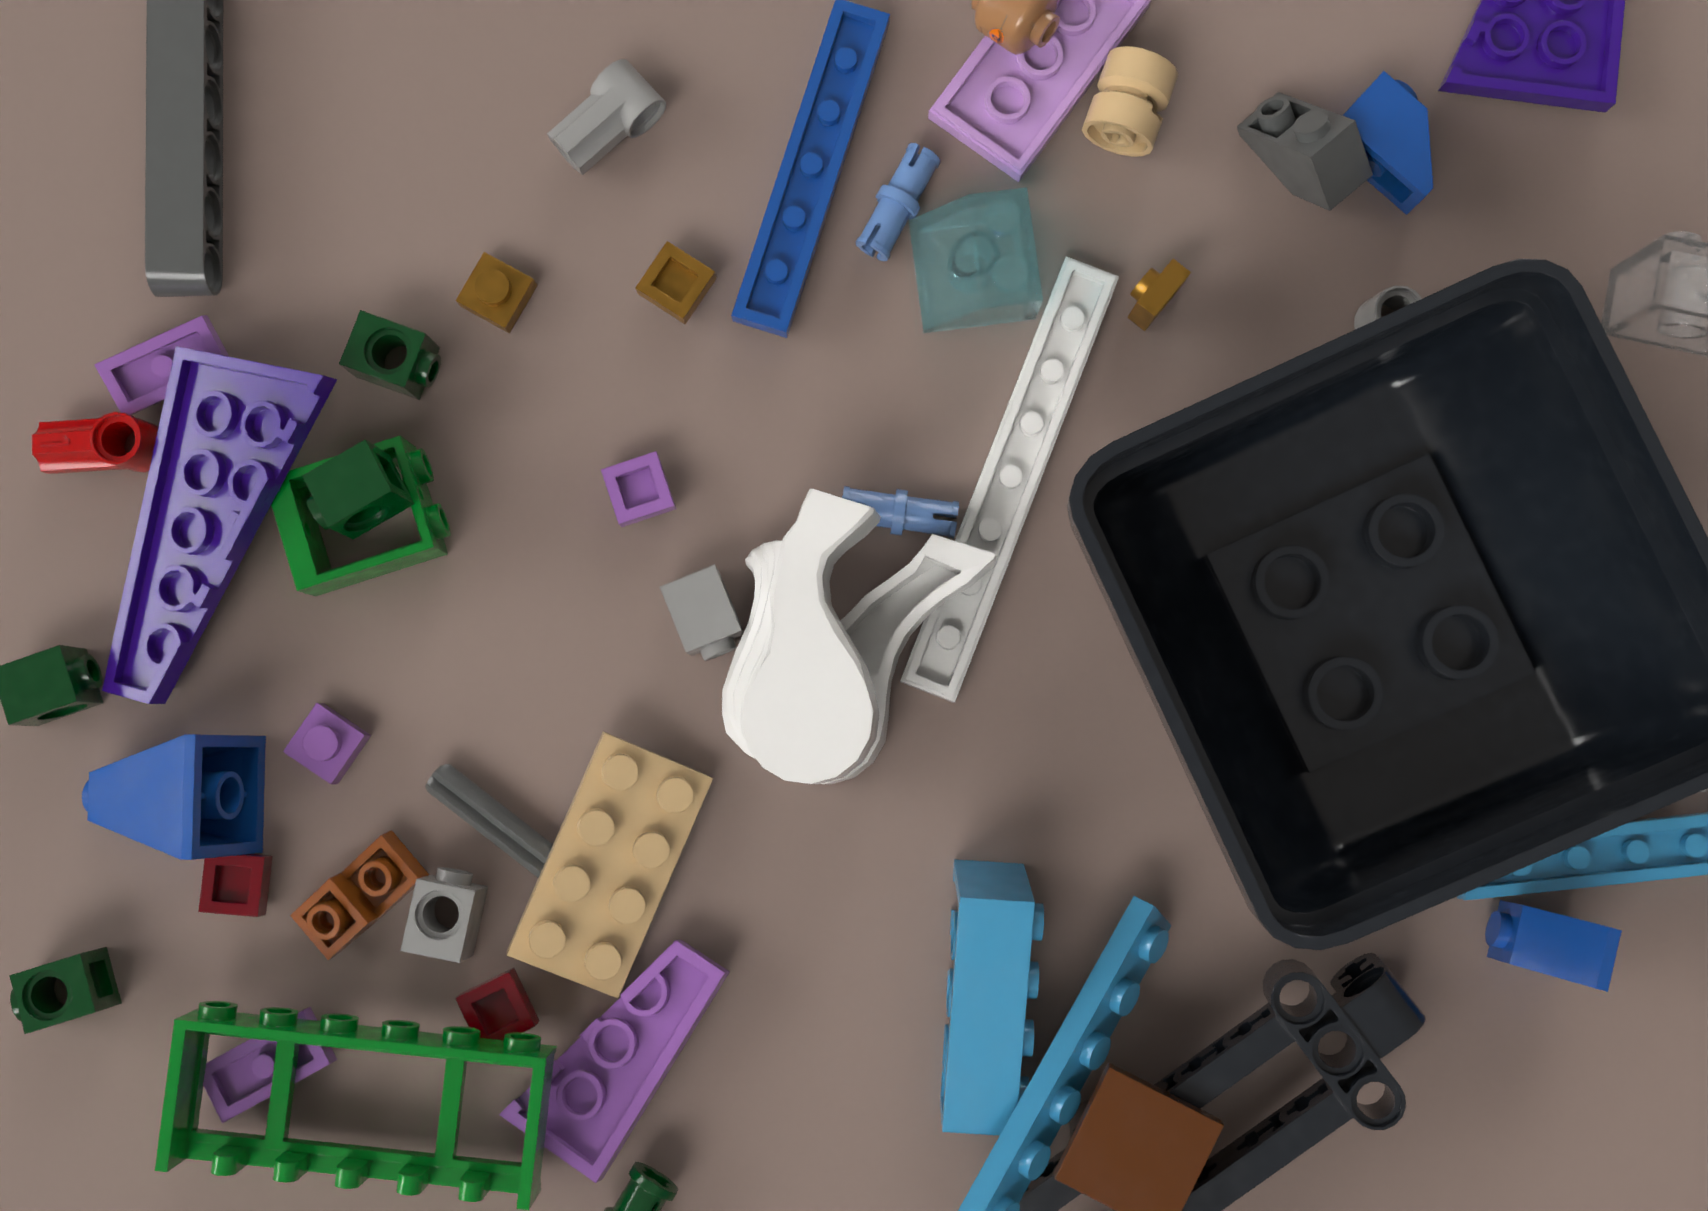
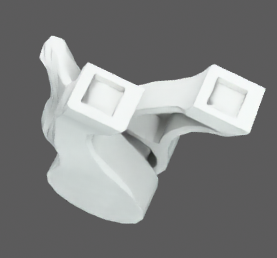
[722,488,997,784]

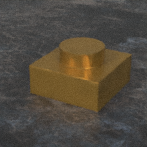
[635,241,717,325]
[455,252,538,334]
[1127,258,1191,331]

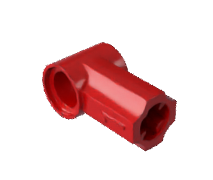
[32,412,158,474]

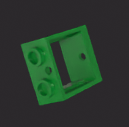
[271,436,451,597]

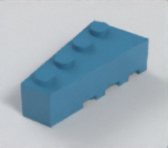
[940,859,1044,1136]

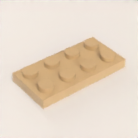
[507,731,713,998]

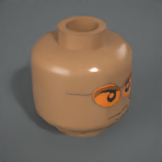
[971,0,1060,55]

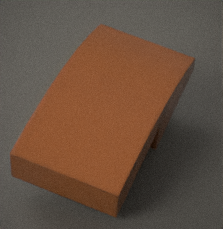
[290,830,429,960]

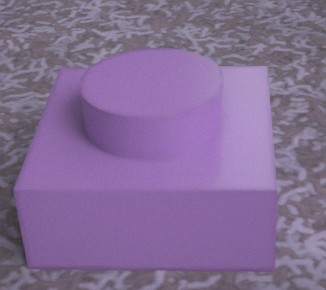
[601,451,676,527]
[283,703,371,784]

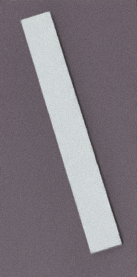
[900,256,1119,703]

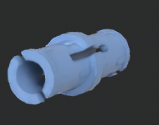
[855,143,941,261]
[842,486,959,539]

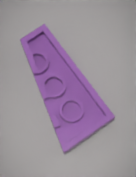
[499,940,729,1183]

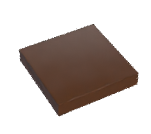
[1054,1062,1224,1211]

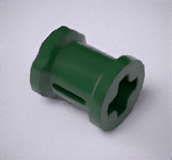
[604,1162,679,1211]

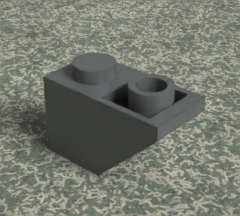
[1237,92,1373,211]

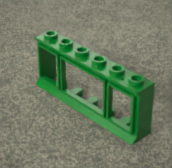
[155,1001,557,1210]

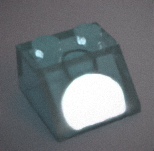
[908,187,1043,333]

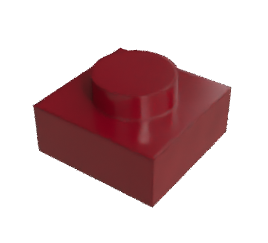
[198,854,273,917]
[455,968,540,1040]

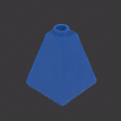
[82,734,266,860]

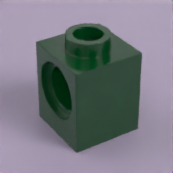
[339,310,441,400]
[302,439,414,540]
[0,645,104,726]
[9,947,122,1034]

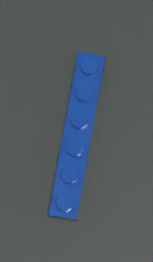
[731,0,890,338]

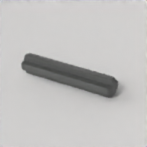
[425,764,553,878]

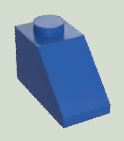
[1342,71,1433,215]
[1485,900,1622,992]

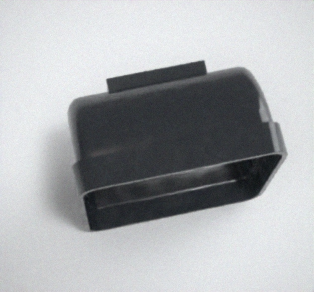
[1067,259,1708,950]

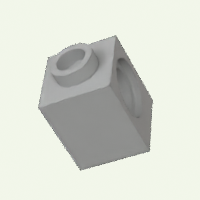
[660,564,744,661]
[400,867,488,963]

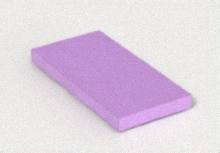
[928,0,1151,182]

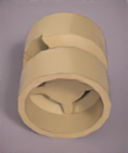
[1082,46,1178,157]

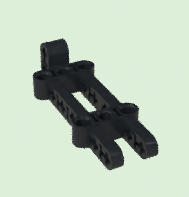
[1019,953,1426,1211]

